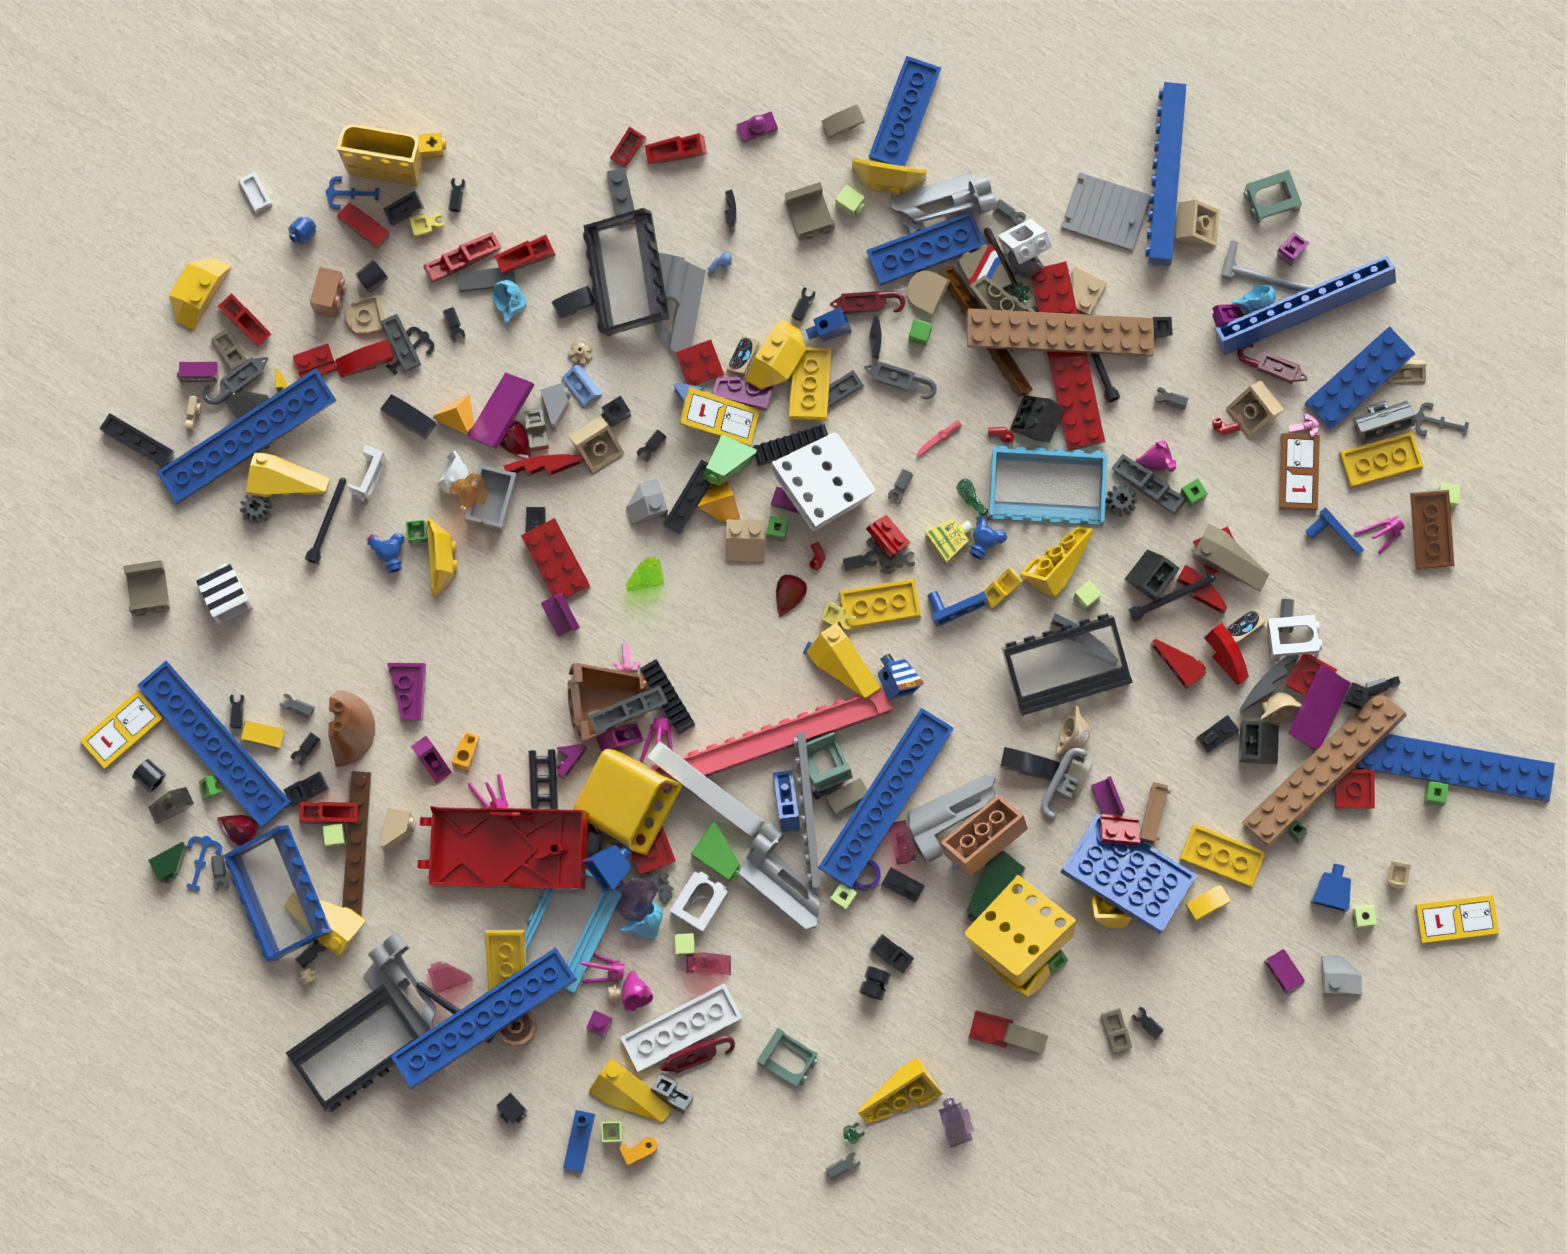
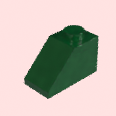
[148,841,187,883]

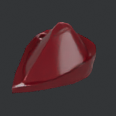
[500,420,531,459]
[776,574,807,617]
[217,815,258,846]

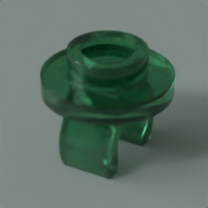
[1011,282,1031,302]
[843,1123,865,1144]

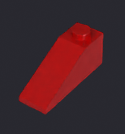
[1151,639,1206,689]

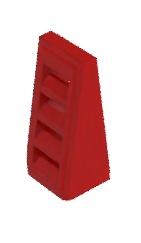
[610,126,646,168]

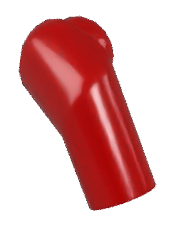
[1212,417,1240,435]
[988,427,1014,445]
[809,542,826,570]

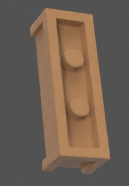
[1140,782,1171,844]

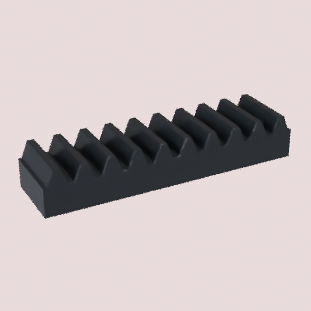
[99,413,175,468]
[752,424,828,466]
[663,459,710,535]
[640,659,695,735]

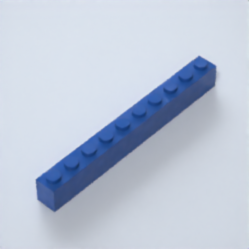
[1145,82,1187,266]
[1215,255,1396,355]

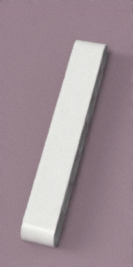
[647,741,764,837]

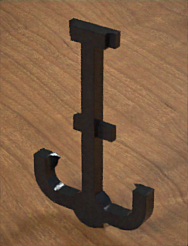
[386,327,435,375]

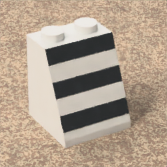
[196,564,253,625]

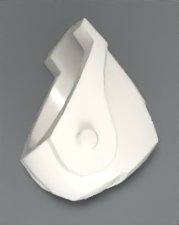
[438,450,471,494]

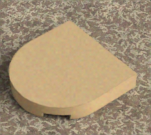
[907,271,950,315]
[345,294,385,335]

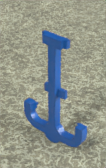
[326,176,379,209]
[186,836,222,890]

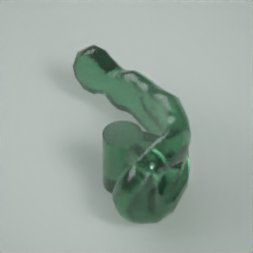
[956,478,988,517]

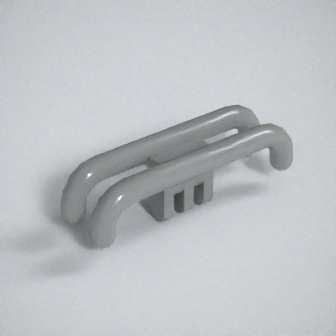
[1040,748,1087,820]

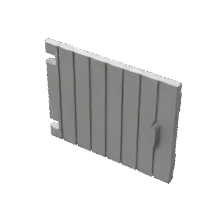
[1061,173,1150,251]

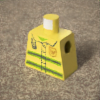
[925,519,973,565]

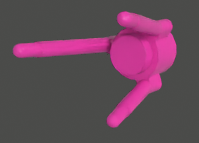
[1354,516,1405,554]
[640,718,673,762]
[468,774,509,808]
[580,953,625,983]

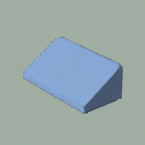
[562,365,602,407]

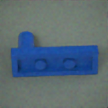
[1305,507,1364,556]
[927,591,989,627]
[563,1110,595,1173]

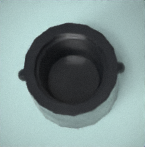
[355,260,388,293]
[132,759,166,793]

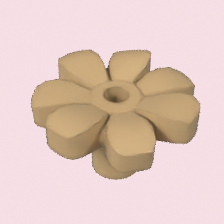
[568,341,592,364]

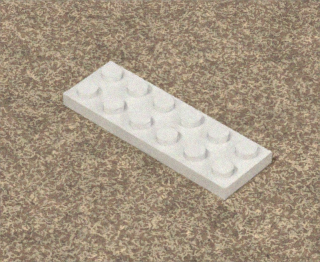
[620,983,743,1072]

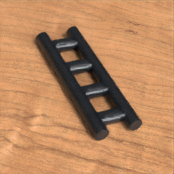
[528,749,558,809]

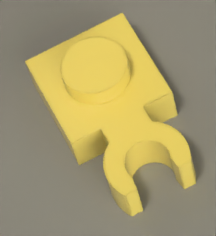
[409,213,445,238]
[820,601,856,630]

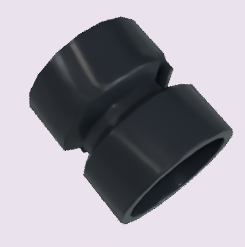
[859,966,891,1001]

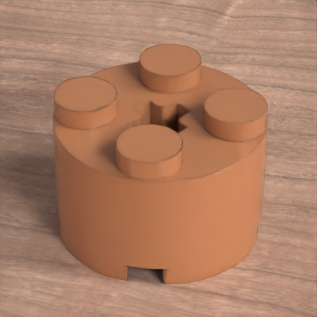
[498,1012,537,1047]

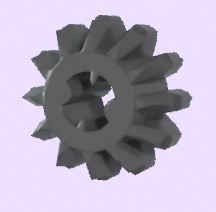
[1105,484,1138,517]
[240,495,273,524]

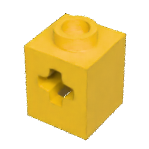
[418,132,447,158]

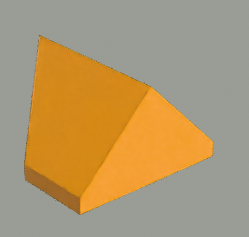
[433,394,474,435]
[698,482,740,523]

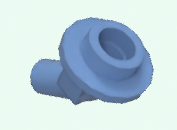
[707,251,732,273]

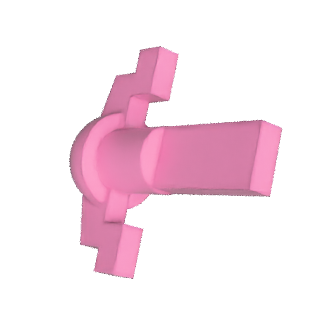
[1288,414,1319,437]
[613,643,640,673]

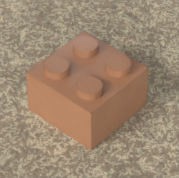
[310,267,348,318]

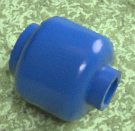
[288,217,316,245]

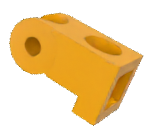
[452,732,480,772]
[619,1137,657,1166]

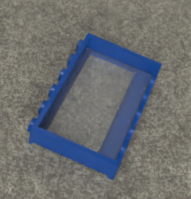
[224,825,332,962]

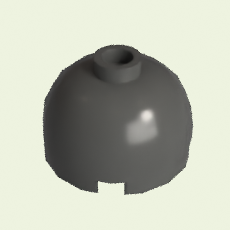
[1008,240,1044,277]

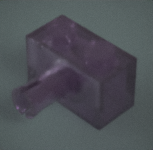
[614,877,659,922]
[939,1098,974,1148]

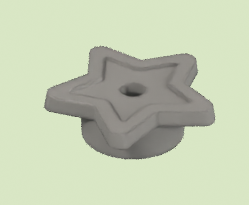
[902,216,925,234]
[686,881,706,906]

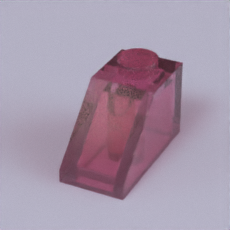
[888,820,916,865]
[686,952,731,975]
[427,961,473,993]

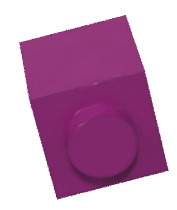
[586,1010,613,1038]

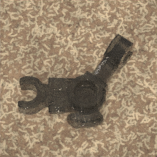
[866,536,915,574]

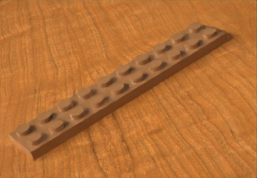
[967,309,1154,357]
[1242,692,1407,847]

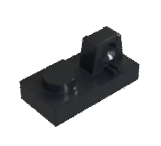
[383,191,424,226]
[1196,715,1239,753]
[881,867,925,903]

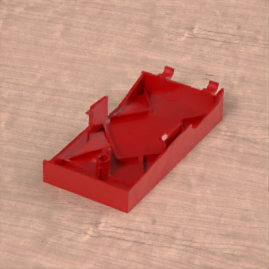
[417,806,589,890]

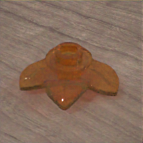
[450,473,487,510]

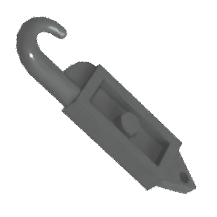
[203,357,268,405]
[864,361,937,400]

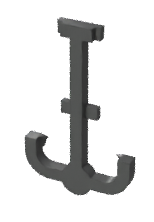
[1415,402,1469,436]

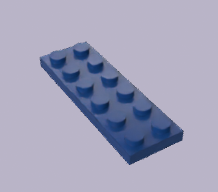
[868,56,941,167]
[866,211,985,286]
[1305,326,1416,431]

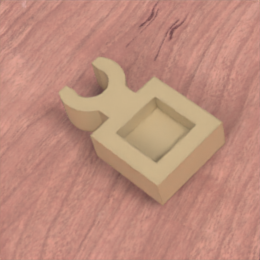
[185,396,202,432]

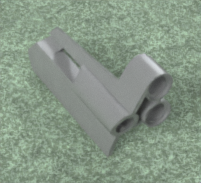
[890,172,998,223]
[655,252,706,354]
[909,775,996,863]
[738,822,820,930]
[363,932,436,1039]

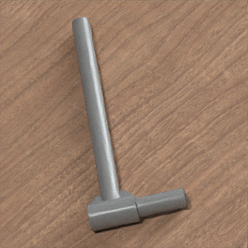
[1221,240,1313,291]

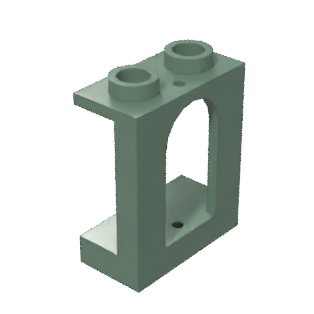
[1243,170,1302,224]
[806,732,853,792]
[757,1028,819,1088]

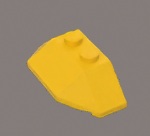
[852,158,927,195]
[169,258,231,331]
[745,320,806,390]
[427,518,458,597]

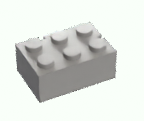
[464,464,518,532]

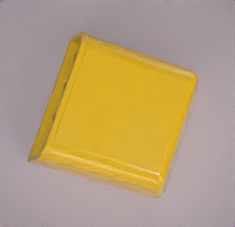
[336,124,422,186]
[573,749,683,855]
[965,875,1076,986]

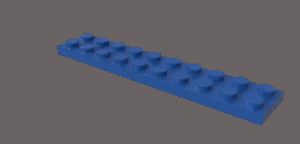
[157,369,337,504]
[137,660,291,828]
[818,708,954,889]
[1357,734,1555,802]
[391,947,577,1089]

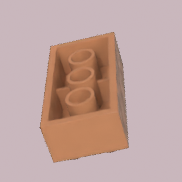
[940,795,1028,877]

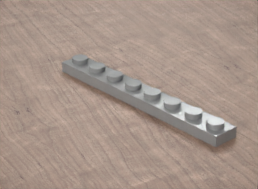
[794,732,820,888]

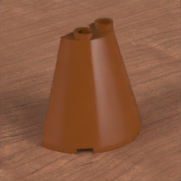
[567,663,647,740]
[328,690,375,767]

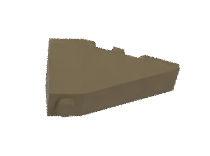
[969,275,1035,352]
[1192,524,1269,592]

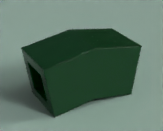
[1289,821,1307,843]

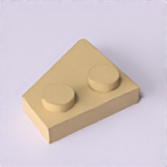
[1072,266,1107,315]

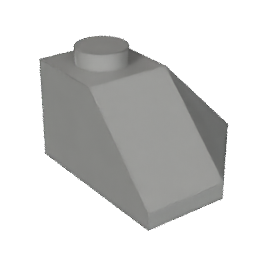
[626,479,668,525]
[1321,956,1362,995]

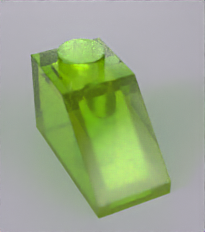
[626,557,664,592]

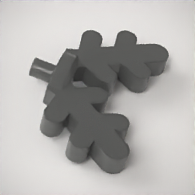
[640,871,674,903]

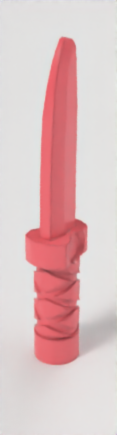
[917,420,962,457]

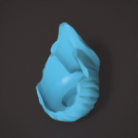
[492,280,526,324]
[1231,285,1276,315]
[620,902,663,939]

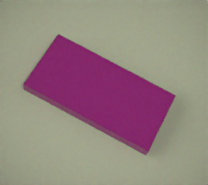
[467,372,535,449]
[1288,665,1351,751]

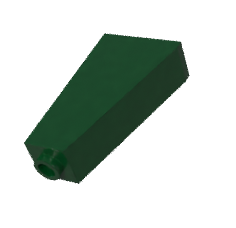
[966,850,1026,922]

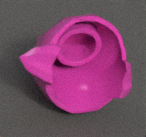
[1136,440,1176,472]
[621,971,653,1011]

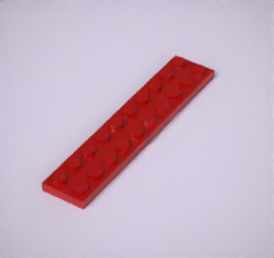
[1031,261,1106,451]

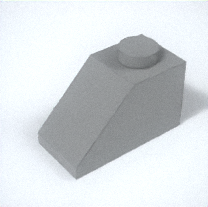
[541,383,571,429]

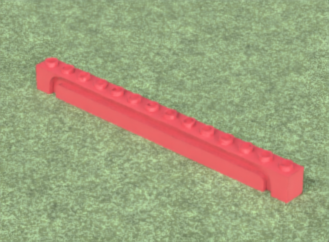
[651,688,893,792]

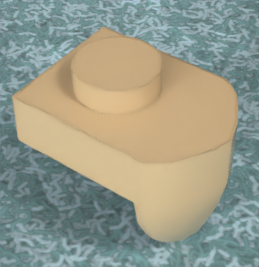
[1388,860,1411,889]

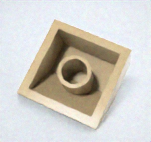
[1175,199,1220,246]
[1226,381,1284,437]
[569,416,624,473]
[726,520,765,563]
[380,808,416,852]

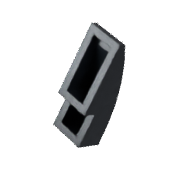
[380,394,436,440]
[1000,747,1060,781]

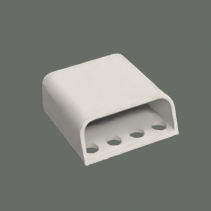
[771,433,875,532]

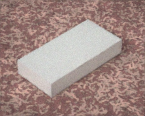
[238,172,272,213]

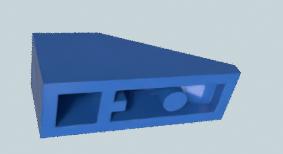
[773,770,800,832]

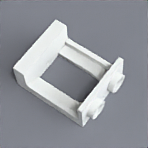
[998,218,1052,264]
[348,445,387,502]
[1267,615,1322,662]
[670,871,728,933]

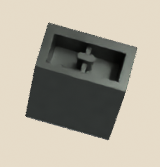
[1010,395,1064,443]
[1124,549,1180,601]
[1239,720,1279,765]

